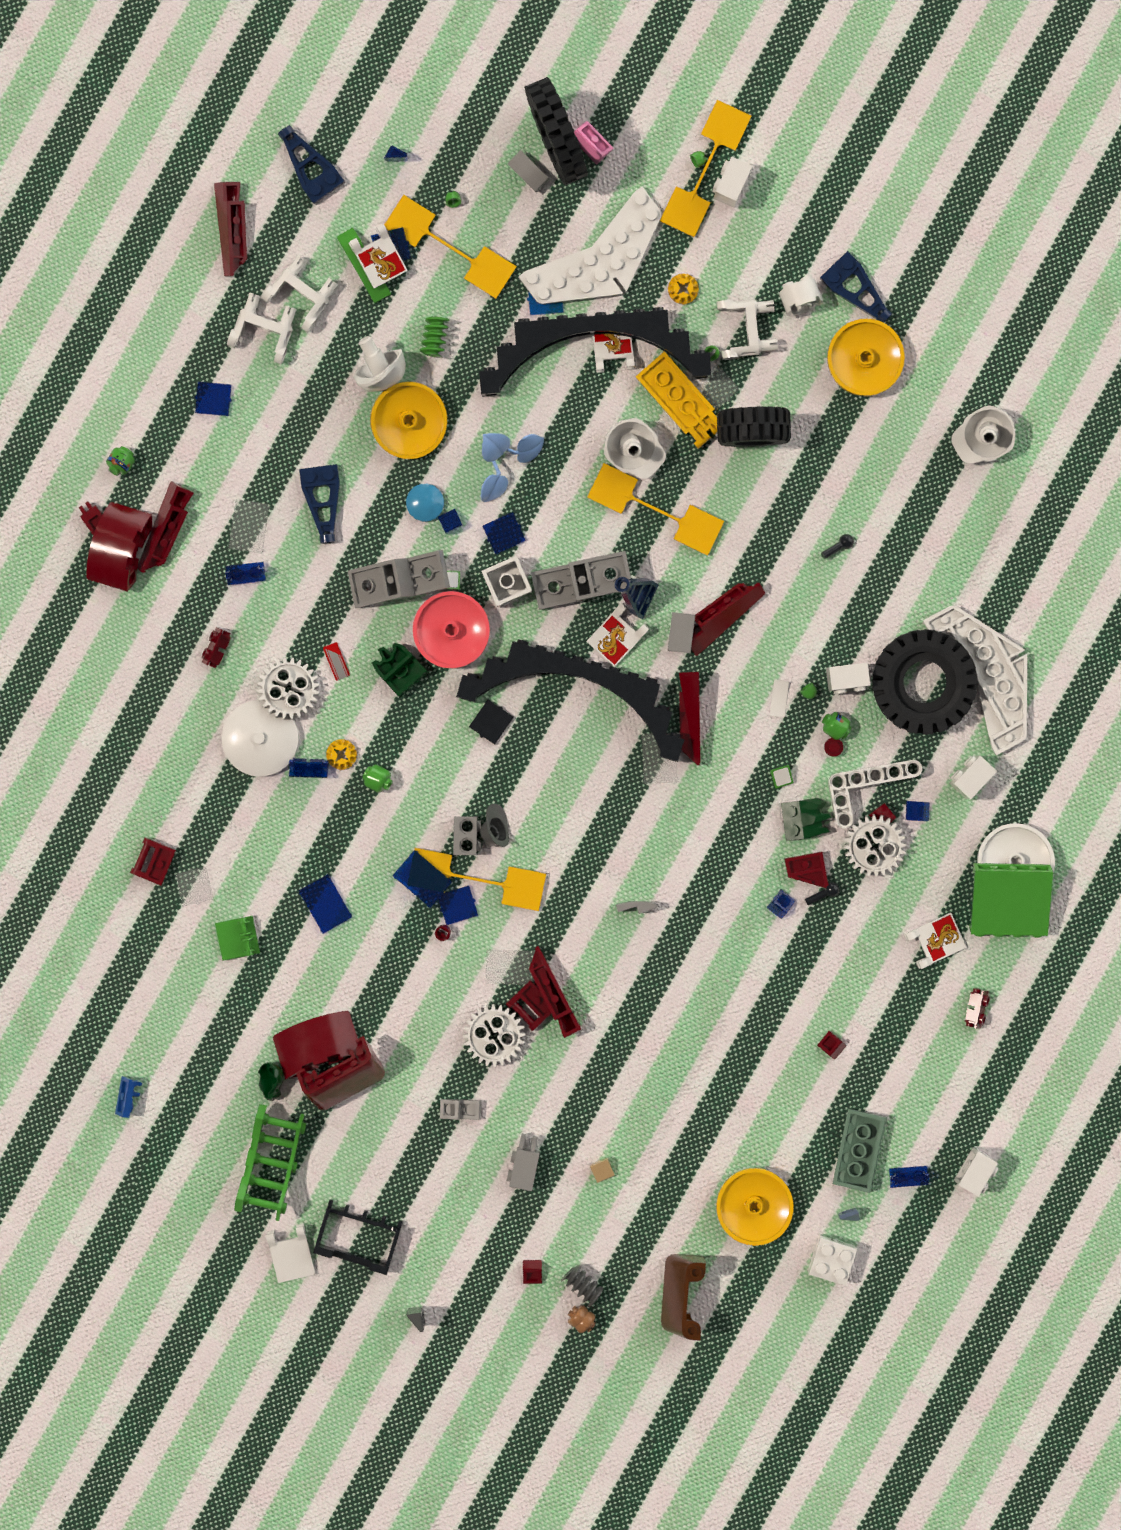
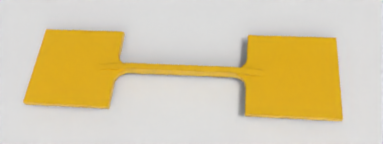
[660,100,752,237]
[384,194,517,299]
[587,463,724,556]
[407,848,546,911]

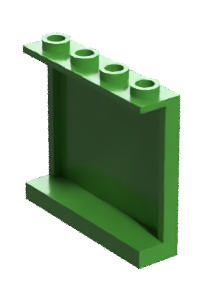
[969,863,1053,938]

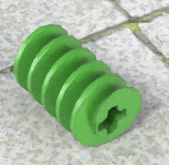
[420,316,450,358]

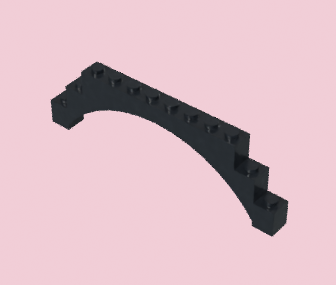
[479,307,711,397]
[456,639,684,762]

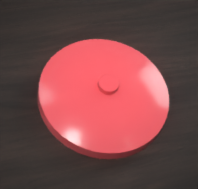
[413,591,490,668]

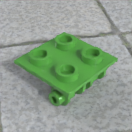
[215,915,260,961]

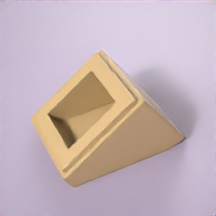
[590,1158,615,1183]

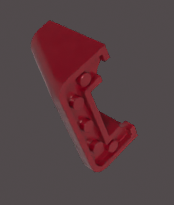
[296,1036,385,1110]

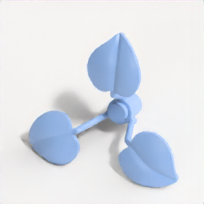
[481,433,544,502]

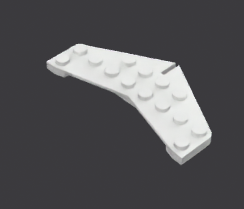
[518,186,661,305]
[923,606,1027,755]

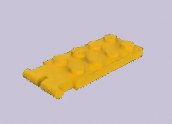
[635,351,717,449]

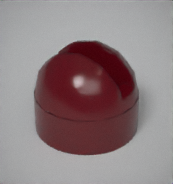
[435,925,451,941]

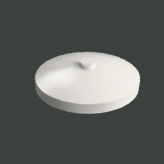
[222,700,299,777]
[977,823,1055,873]

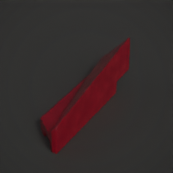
[214,182,247,276]
[137,481,194,573]
[691,582,765,656]
[679,672,700,765]
[529,946,582,1038]

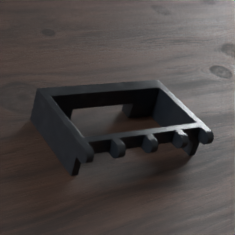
[313,1200,403,1275]

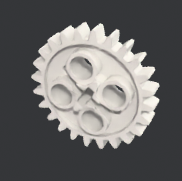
[257,658,319,720]
[844,814,907,877]
[463,1004,525,1067]

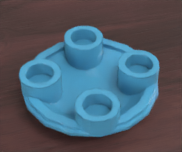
[406,484,444,522]

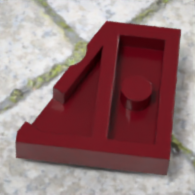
[784,851,828,888]

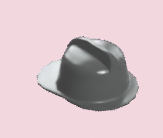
[480,803,509,847]

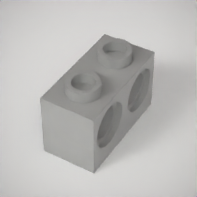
[453,816,481,855]

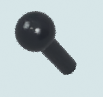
[821,534,854,559]
[805,882,840,905]

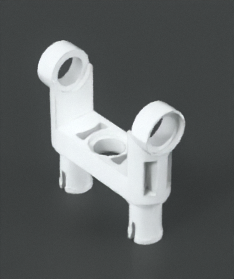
[261,255,338,333]
[227,293,297,364]
[717,299,778,360]

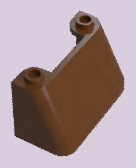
[661,1254,706,1341]

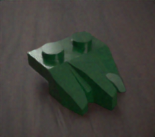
[371,643,428,698]
[781,798,835,841]

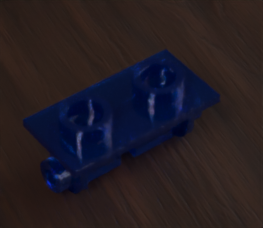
[225,562,266,585]
[289,758,329,778]
[889,1166,929,1188]

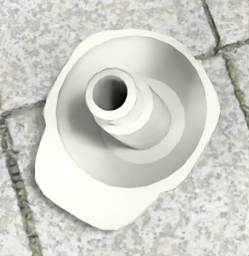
[353,336,406,392]
[952,405,1016,464]
[604,418,666,479]

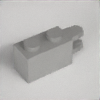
[506,1133,540,1191]

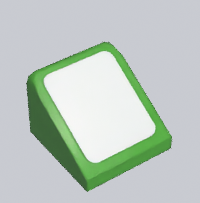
[443,571,461,590]
[770,765,794,789]

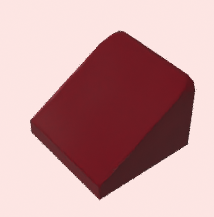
[869,803,896,830]
[817,1031,847,1060]
[523,1260,542,1284]

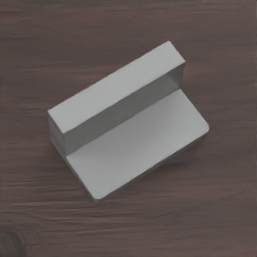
[668,612,695,653]

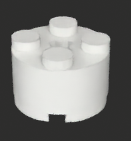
[779,275,823,316]

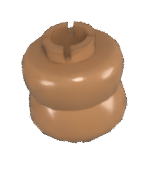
[568,1305,596,1333]

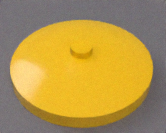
[827,319,905,396]
[370,381,447,459]
[716,1168,793,1246]

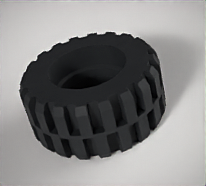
[717,406,791,447]

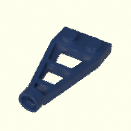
[278,125,345,204]
[820,251,892,323]
[299,464,340,544]
[615,577,659,620]

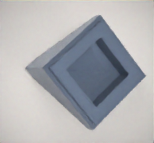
[838,1207,860,1221]

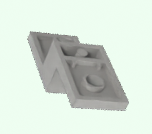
[348,550,450,608]
[531,551,631,610]

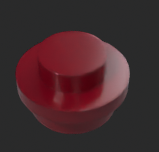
[824,738,843,757]

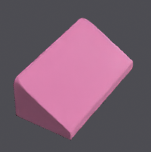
[574,121,614,164]

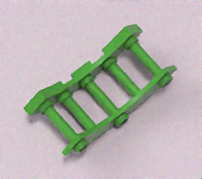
[234,1104,306,1221]

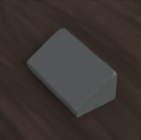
[406,1306,425,1332]

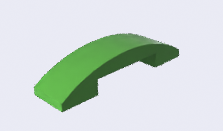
[337,227,391,304]

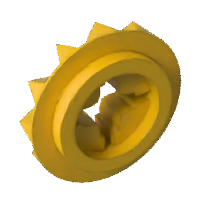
[668,274,699,304]
[326,739,357,770]

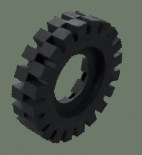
[524,77,588,186]
[872,629,978,735]

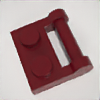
[130,837,176,886]
[506,980,551,1031]

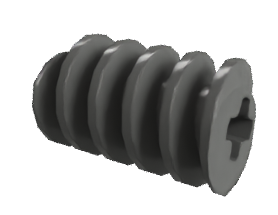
[561,1265,603,1307]

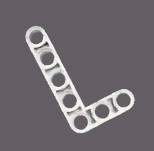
[828,760,922,828]

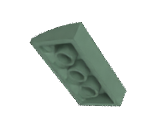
[832,1109,887,1193]

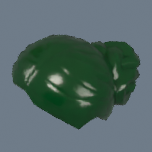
[258,1062,284,1101]

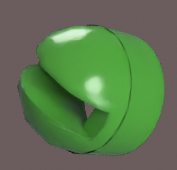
[690,151,707,168]
[445,191,461,208]
[705,345,720,361]
[800,682,817,699]

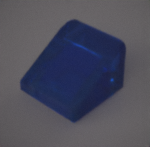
[384,145,409,161]
[438,509,463,534]
[905,801,930,821]
[767,889,795,919]

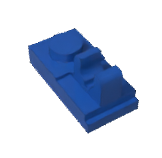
[115,1076,142,1118]

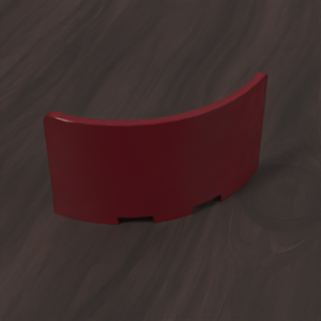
[86,502,153,592]
[273,1011,358,1080]

